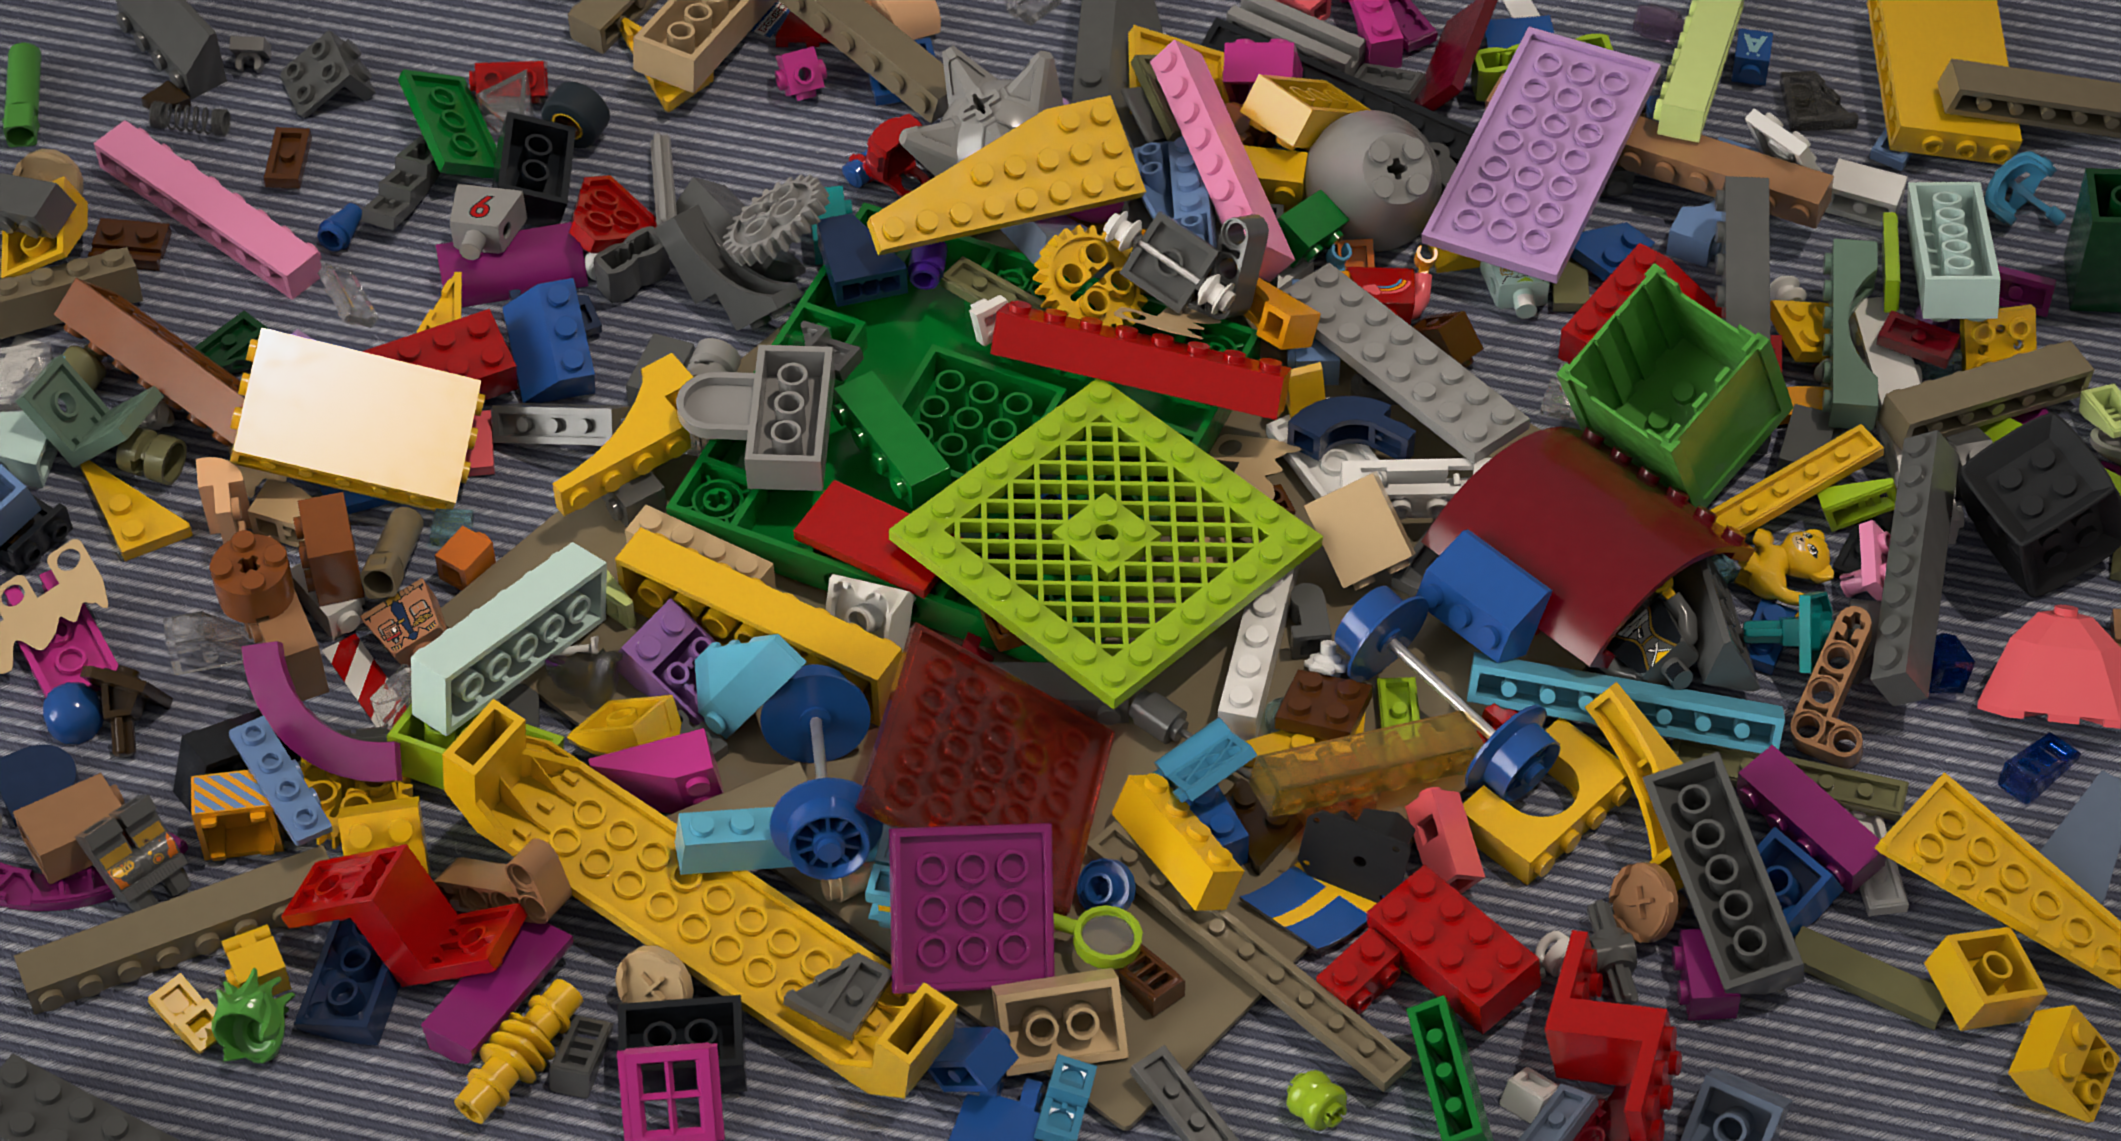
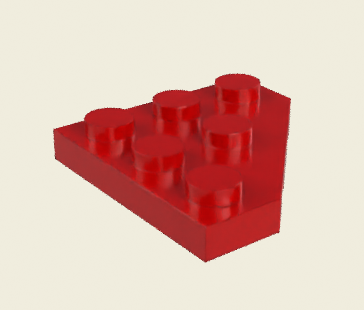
[569,175,657,253]

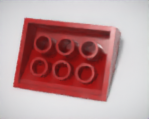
[1558,243,1722,364]

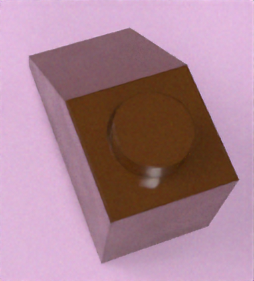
[1412,311,1484,367]

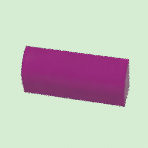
[435,222,589,308]
[421,922,574,1064]

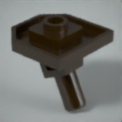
[80,665,174,758]

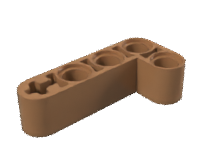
[1790,606,1872,769]
[434,838,572,924]

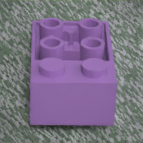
[608,598,716,726]

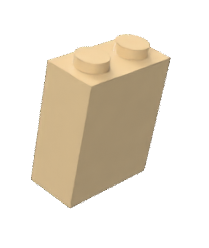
[1304,471,1416,591]

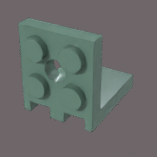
[15,354,164,468]

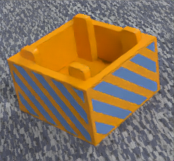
[191,770,284,861]

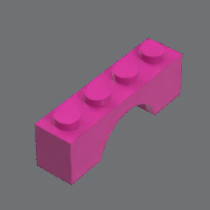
[1340,0,1404,68]

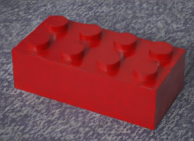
[361,309,518,401]
[1366,864,1541,1035]

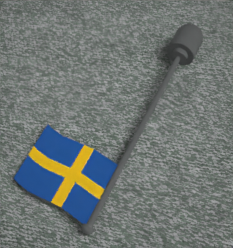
[1129,690,1409,952]

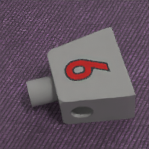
[450,184,527,260]

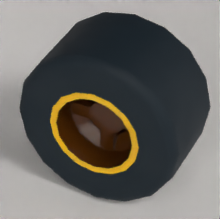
[541,82,610,148]

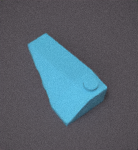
[695,634,807,739]

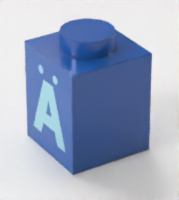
[1731,28,1773,86]

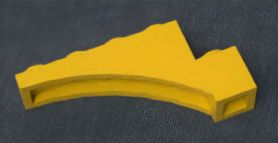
[552,353,693,517]
[1585,682,1684,891]

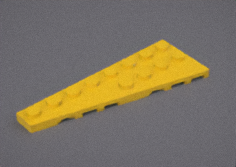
[1874,772,2121,990]

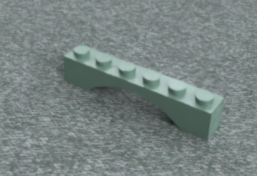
[1822,238,1878,430]

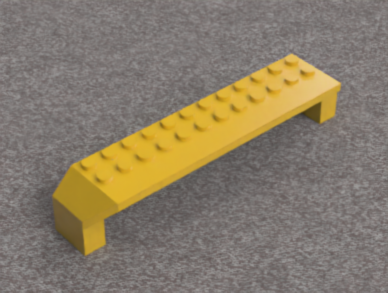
[442,698,958,1098]

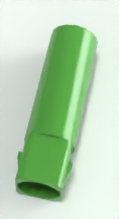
[2,43,42,147]

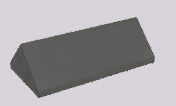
[676,177,806,283]
[1673,556,1760,692]

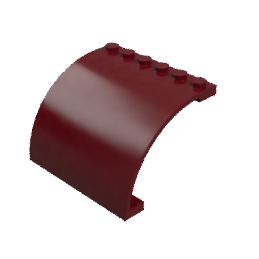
[1421,426,1756,669]

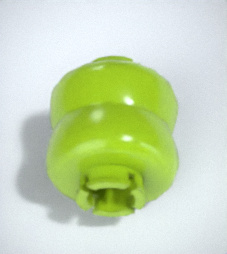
[1286,1070,1347,1131]

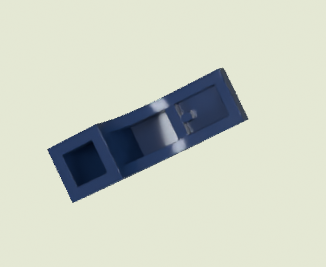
[1287,396,1416,461]

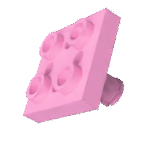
[1840,520,1891,601]

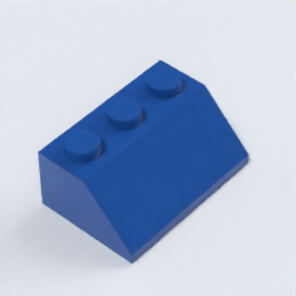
[502,278,595,403]
[1416,529,1553,663]

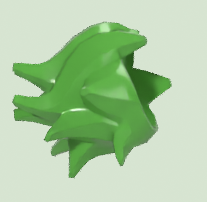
[211,968,295,1064]

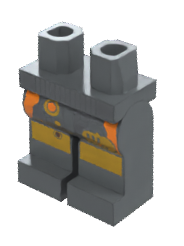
[75,795,191,912]

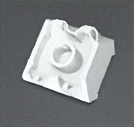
[825,574,916,657]

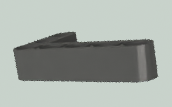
[1108,214,1269,320]

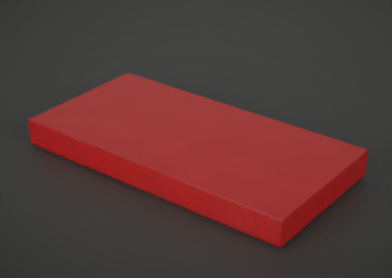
[793,480,962,599]

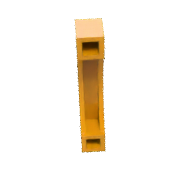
[1141,229,1321,350]

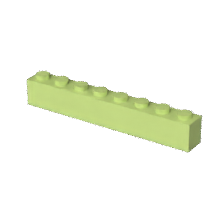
[1653,0,1744,143]

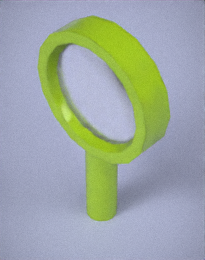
[1054,905,1143,969]

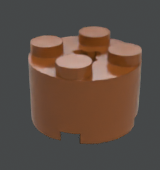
[209,530,294,623]

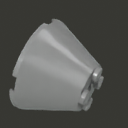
[1304,110,1442,252]

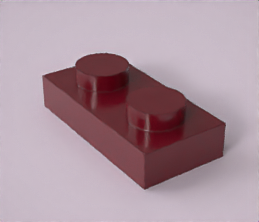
[1876,310,1961,369]

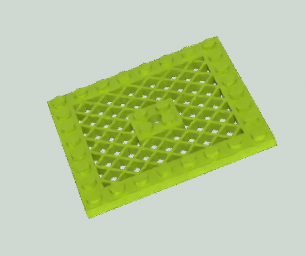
[889,379,1323,710]

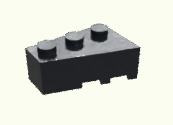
[173,709,301,813]

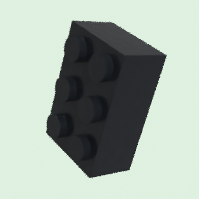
[492,111,576,227]
[617,995,747,1094]

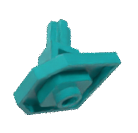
[1742,591,1835,673]

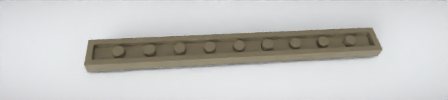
[1087,821,1412,1092]

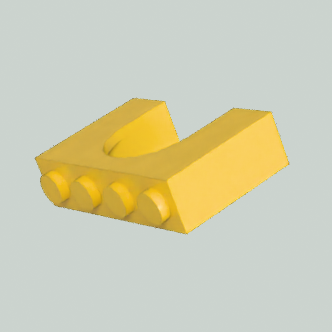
[1463,718,1633,885]

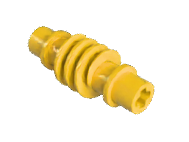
[454,979,583,1124]

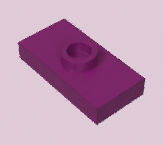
[1389,0,1438,52]

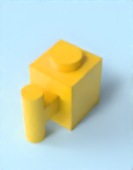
[221,924,292,996]

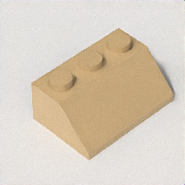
[991,968,1129,1076]

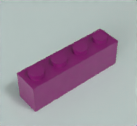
[1737,745,1886,894]

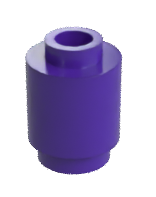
[907,241,948,290]

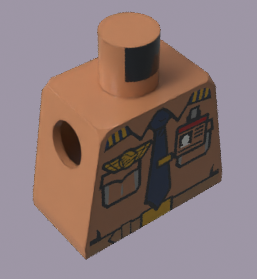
[360,578,447,670]

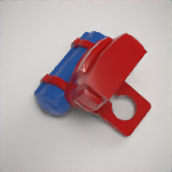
[842,113,931,198]

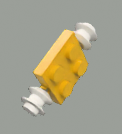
[1770,276,1859,388]

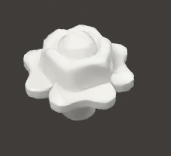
[1304,640,1349,678]

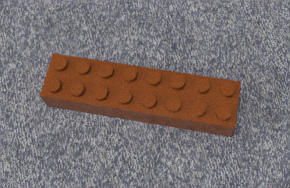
[54,278,245,447]

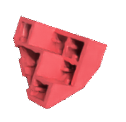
[1977,605,2121,729]

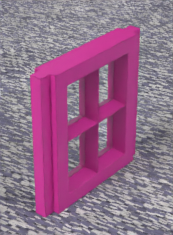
[617,1043,725,1141]

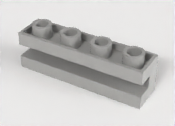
[1226,0,1366,76]

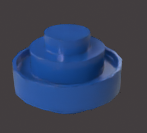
[1077,858,1136,911]

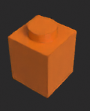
[435,526,496,591]

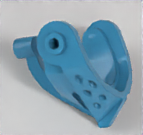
[1985,151,2066,226]

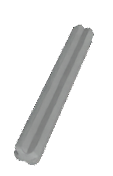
[650,132,677,226]

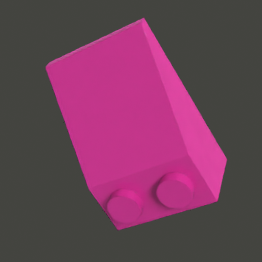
[588,728,724,814]

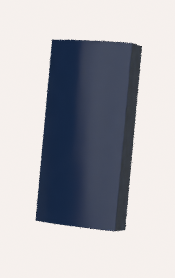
[294,918,400,1046]

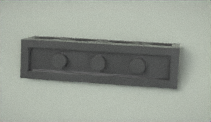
[492,403,633,446]

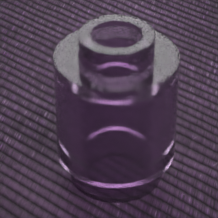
[1633,3,1685,45]

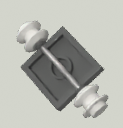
[1104,211,1236,315]

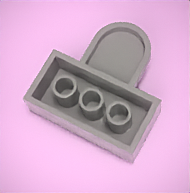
[676,345,835,491]

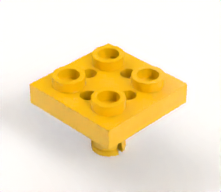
[1960,304,2037,371]

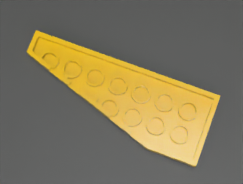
[867,95,1146,256]

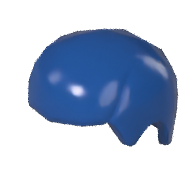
[43,682,104,744]

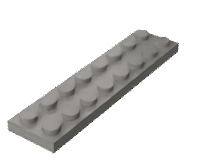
[1283,263,1530,464]

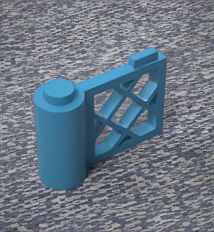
[1153,717,1258,803]

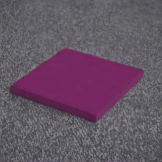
[889,823,1055,994]

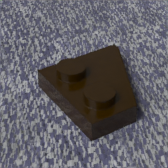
[1224,778,1305,875]

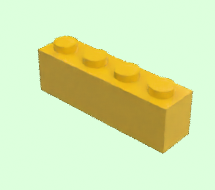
[1111,773,1244,911]

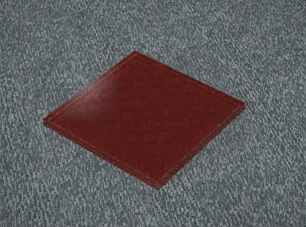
[855,622,1115,916]

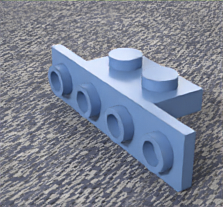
[229,716,333,846]

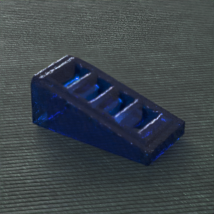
[1998,732,2081,804]

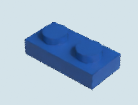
[1746,598,1798,675]

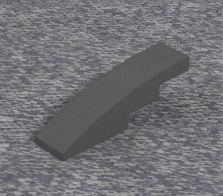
[362,134,441,230]

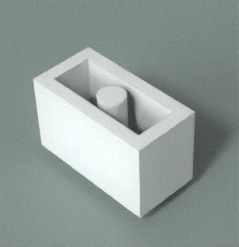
[1825,159,1908,227]

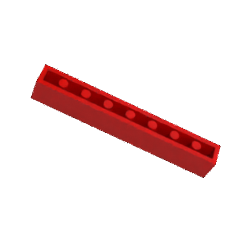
[990,301,1292,420]

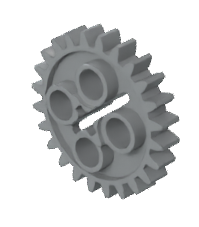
[722,174,829,266]

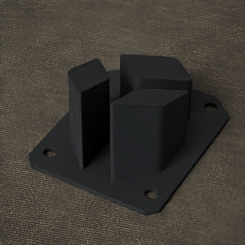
[1297,808,1416,903]

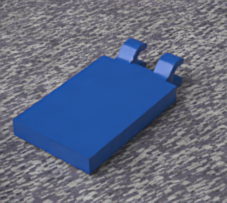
[949,1076,1043,1141]

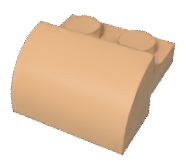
[864,0,941,40]
[196,457,252,544]

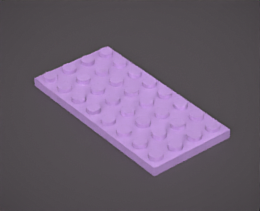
[1422,27,1661,284]

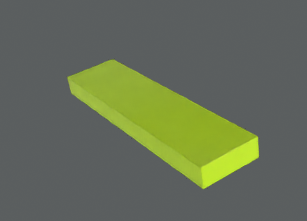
[1881,212,1900,313]

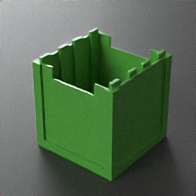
[1556,263,1794,508]

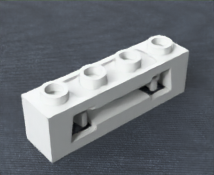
[1340,458,1492,520]

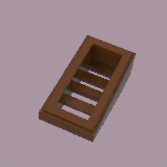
[1109,939,1185,1017]

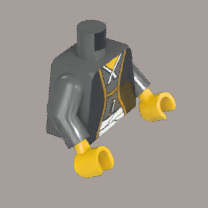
[1600,578,1699,690]

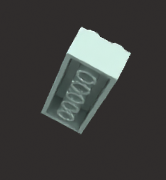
[1906,182,2001,322]
[411,542,607,737]

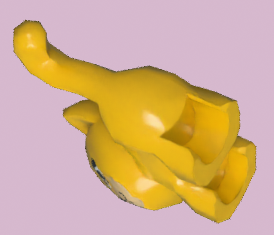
[1734,528,1834,617]

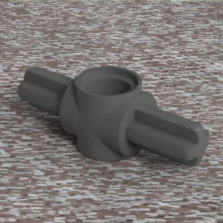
[1587,900,1638,1005]

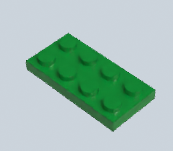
[398,69,497,178]

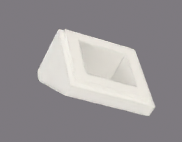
[1500,1067,1559,1123]

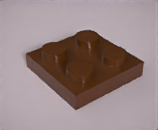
[1275,669,1373,745]

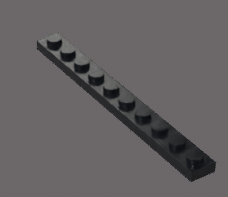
[1201,17,1475,163]

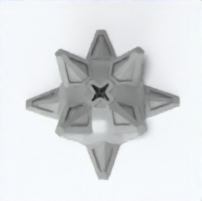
[899,45,1064,237]

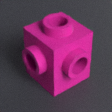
[775,46,827,101]

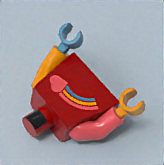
[1326,243,1438,325]

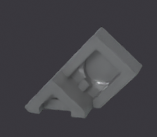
[800,320,864,382]

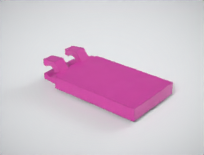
[4,570,118,698]

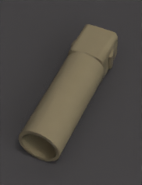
[360,507,424,599]

